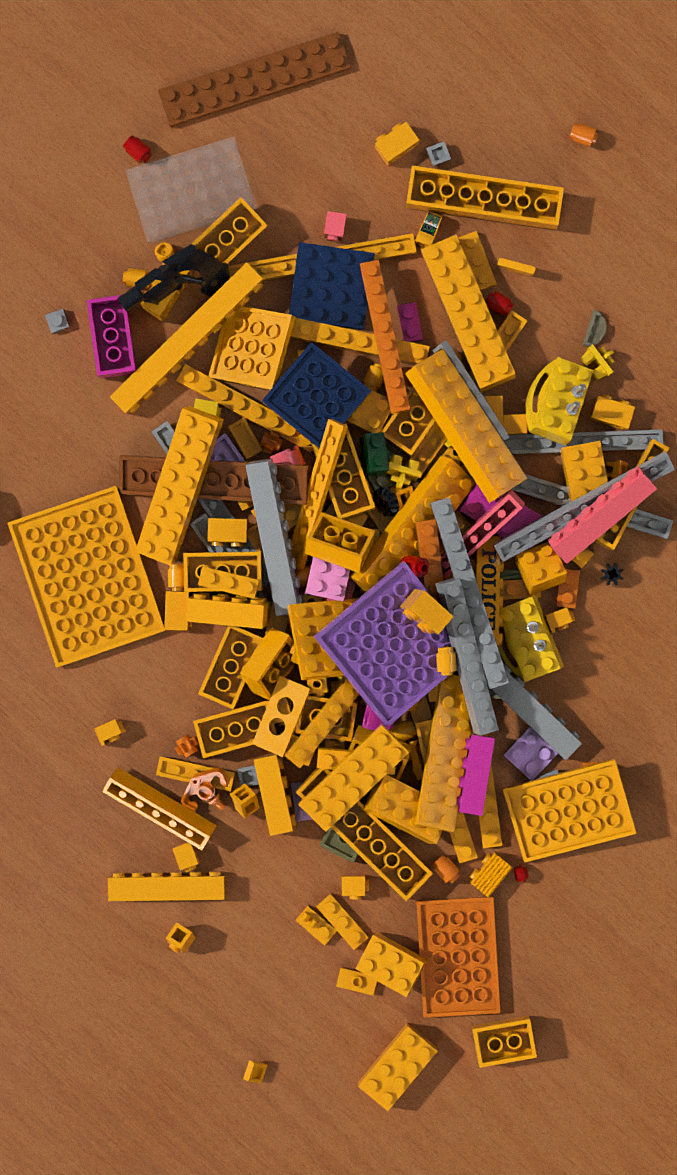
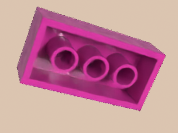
[87,295,137,379]
[459,483,542,551]
[456,733,495,816]

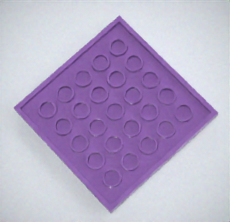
[313,562,451,727]

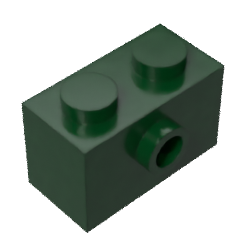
[359,432,389,477]

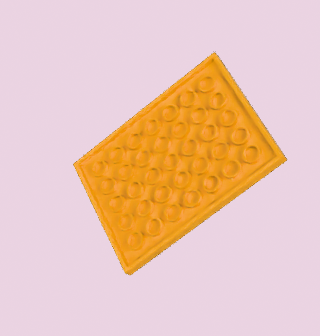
[8,486,166,668]

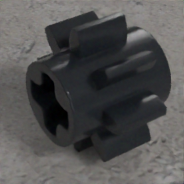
[600,563,624,586]

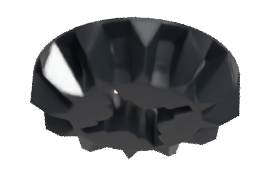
[372,487,399,516]

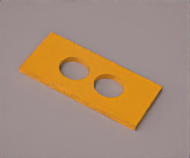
[252,676,311,757]

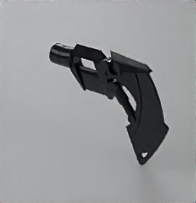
[117,244,229,312]

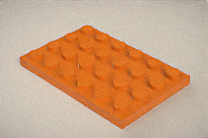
[416,896,500,1018]

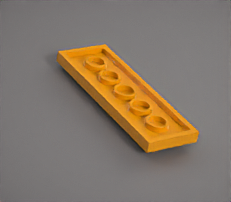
[298,724,409,832]

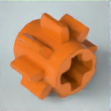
[260,430,283,455]
[175,734,199,758]

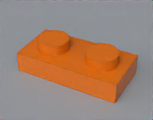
[556,569,580,609]

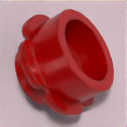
[514,864,528,883]

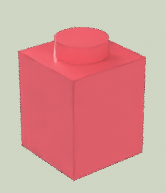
[324,211,347,242]

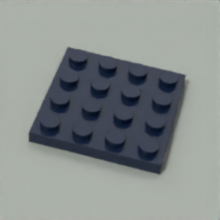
[289,242,375,329]
[262,342,371,449]

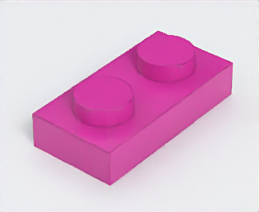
[397,302,423,343]

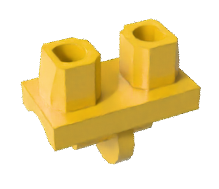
[580,344,614,380]
[386,455,422,489]

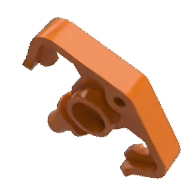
[181,768,229,812]

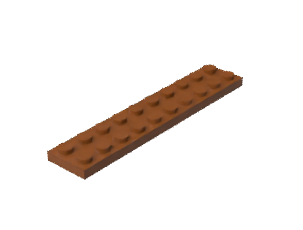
[158,32,350,127]
[119,455,309,505]

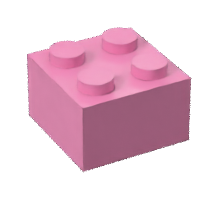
[305,557,350,602]

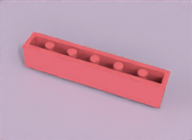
[548,466,657,564]
[440,489,525,580]

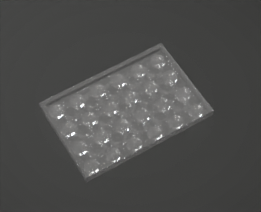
[125,137,257,244]

